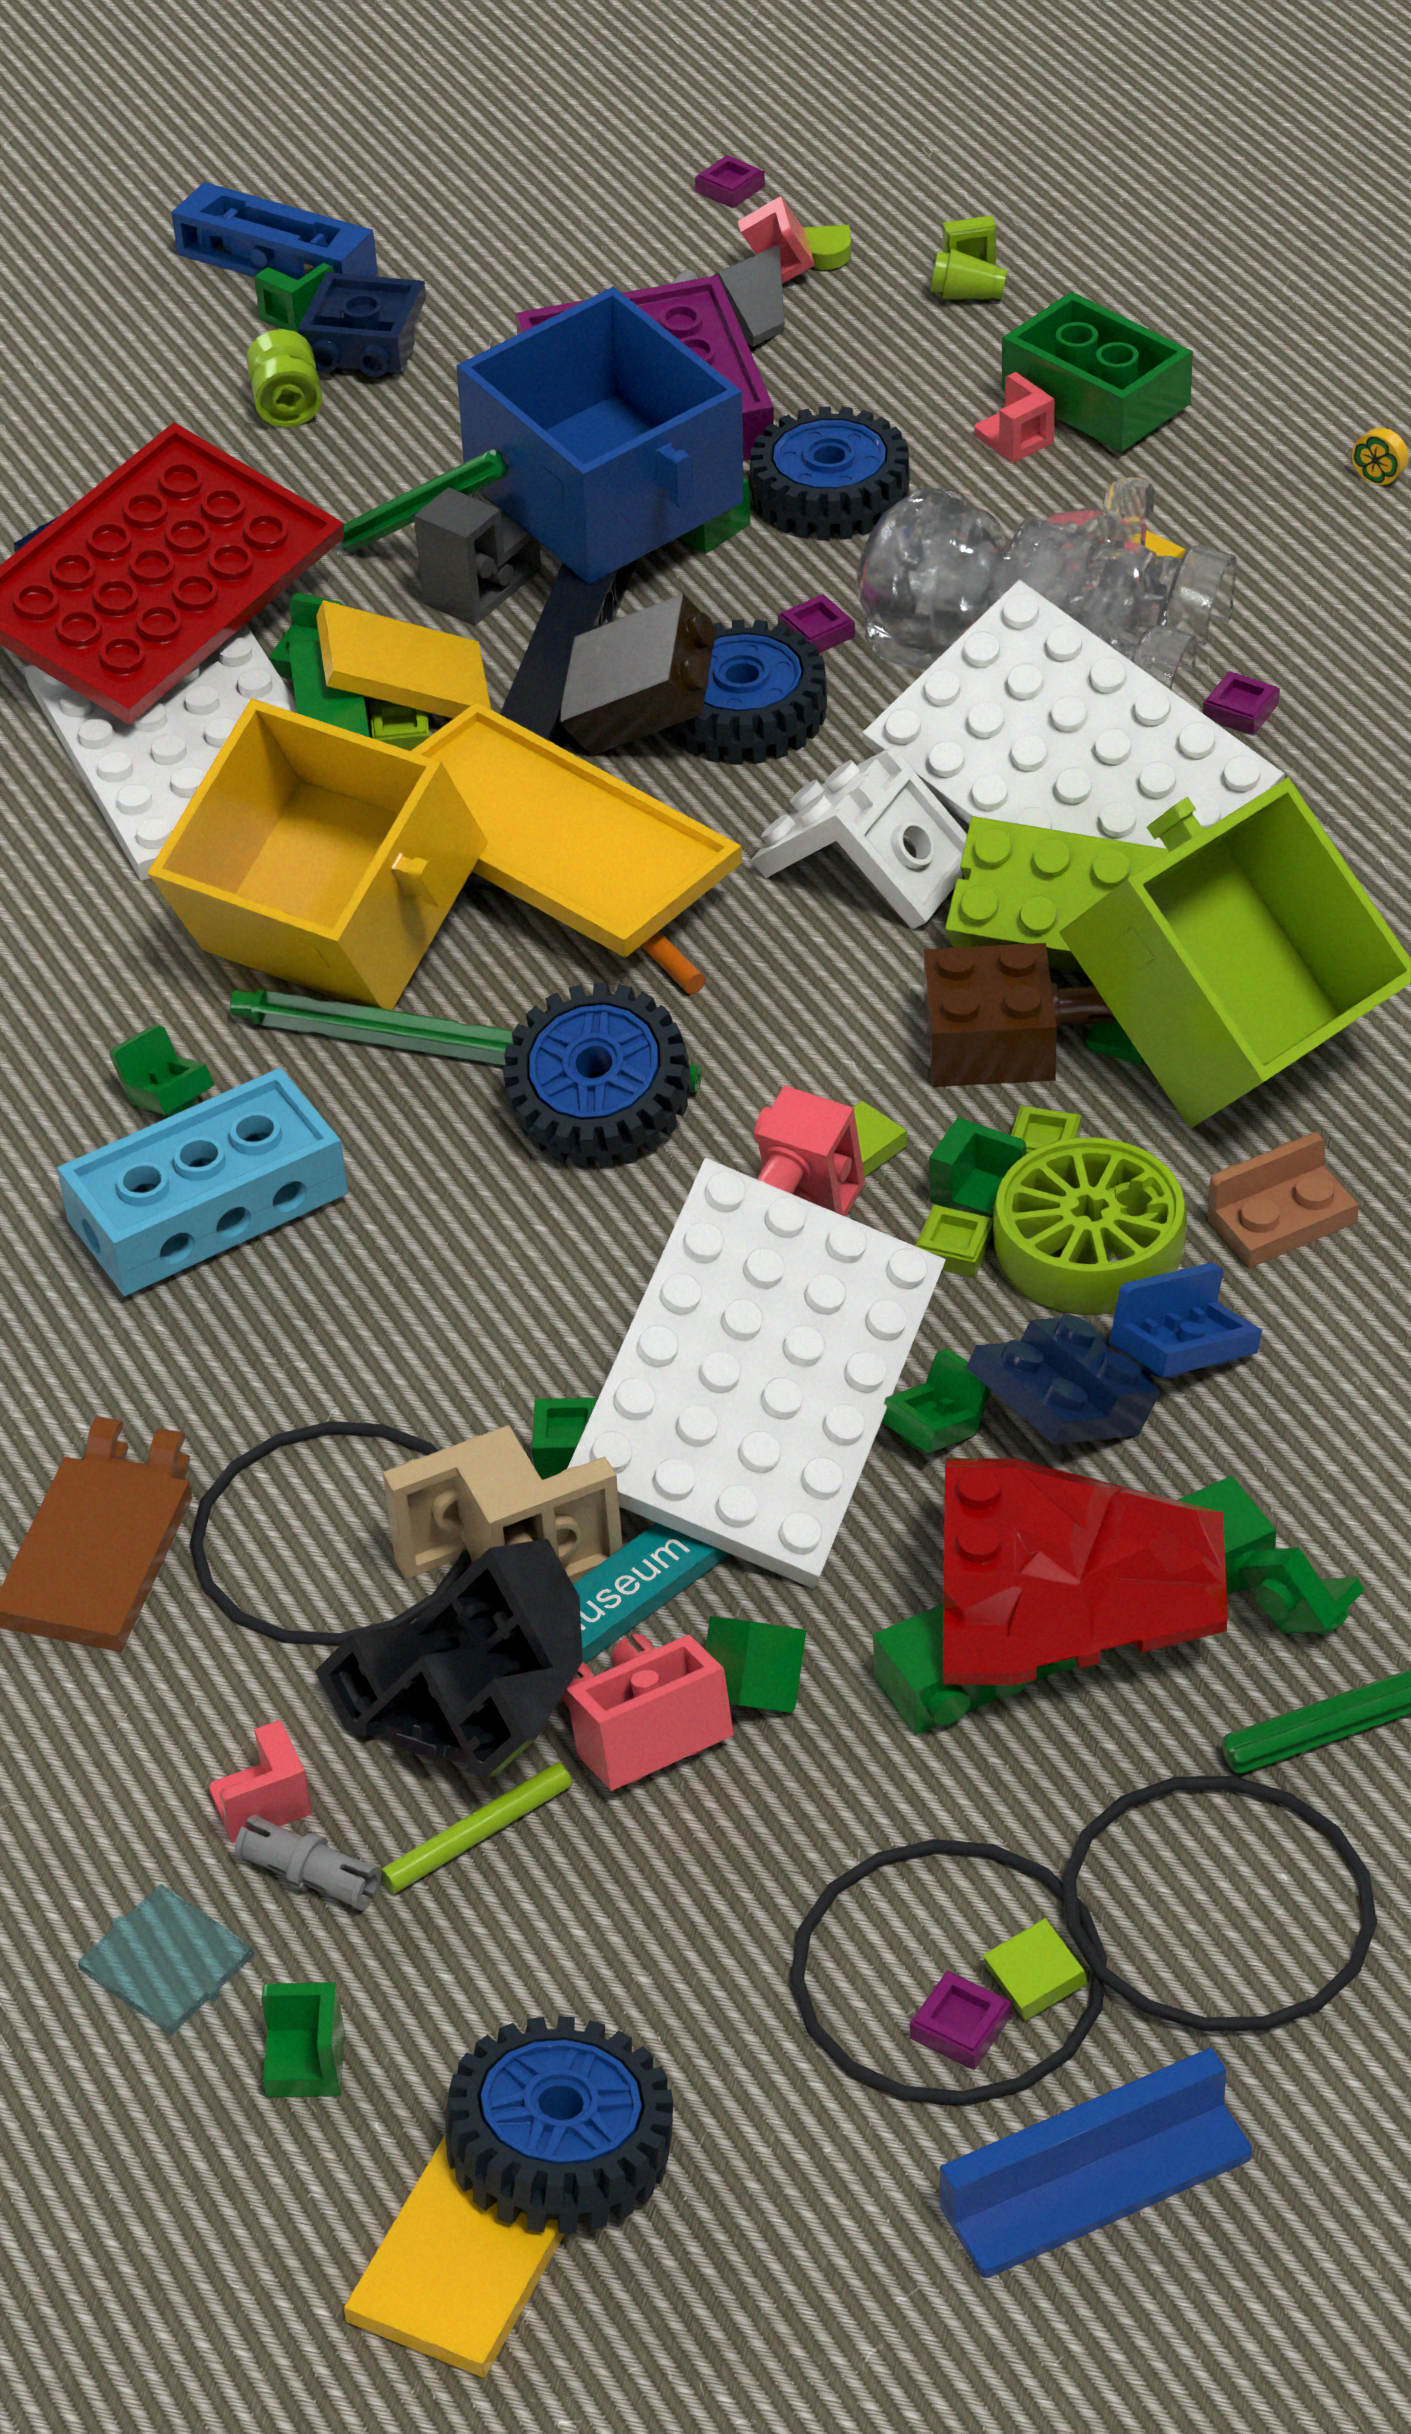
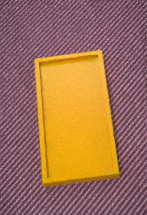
[411,702,742,958]

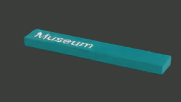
[573,1522,730,1663]

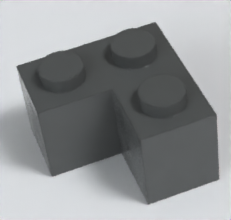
[414,487,542,626]

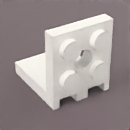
[751,746,967,929]

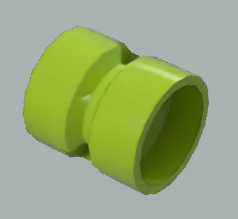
[246,329,322,428]

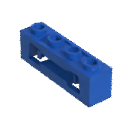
[171,182,378,280]

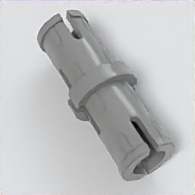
[235,1815,382,1911]

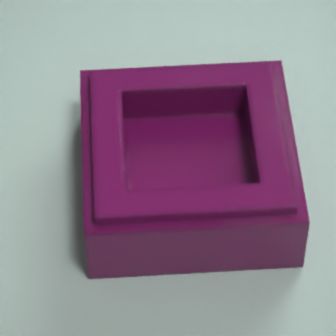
[695,155,765,208]
[778,594,855,653]
[1203,671,1280,736]
[910,1970,1012,2071]

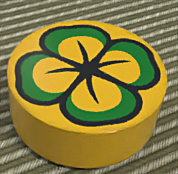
[1352,427,1409,485]

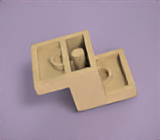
[382,1425,623,1584]

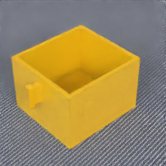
[147,698,488,1010]

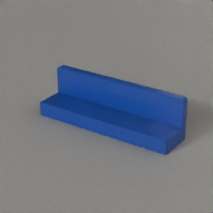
[940,2047,1252,2278]

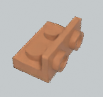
[1208,1132,1359,1268]

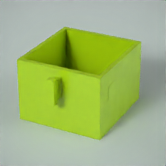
[1059,777,1411,1129]

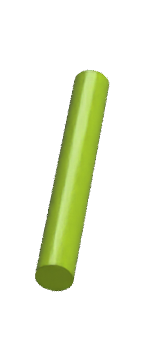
[381,1762,572,1894]

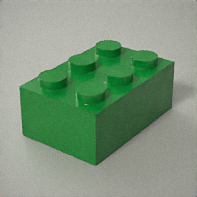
[1002,291,1193,452]

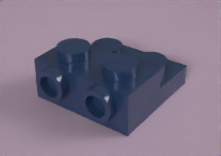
[298,272,426,377]
[966,1315,1160,1444]

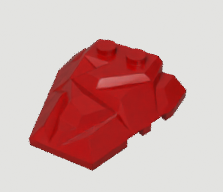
[943,1458,1228,1685]

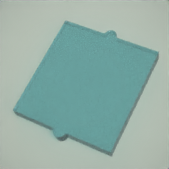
[78,1883,255,2035]

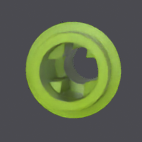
[930,248,1007,300]

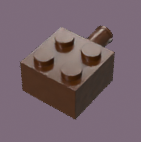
[924,943,1114,1087]

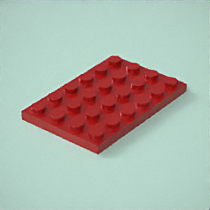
[0,422,344,725]

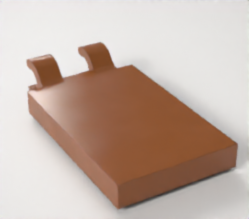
[0,1416,193,1652]

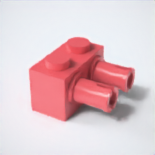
[754,1085,865,1217]
[559,1634,734,1791]

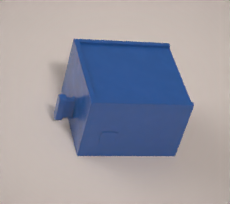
[456,286,743,585]

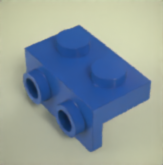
[1109,1262,1262,1378]

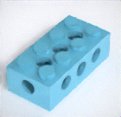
[57,1067,348,1297]

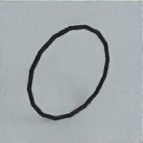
[190,1421,471,1646]
[1062,1776,1377,2031]
[790,1839,1107,2105]

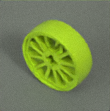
[993,1137,1187,1315]

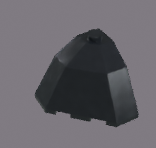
[315,1538,583,1778]

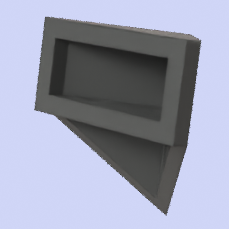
[713,245,785,346]

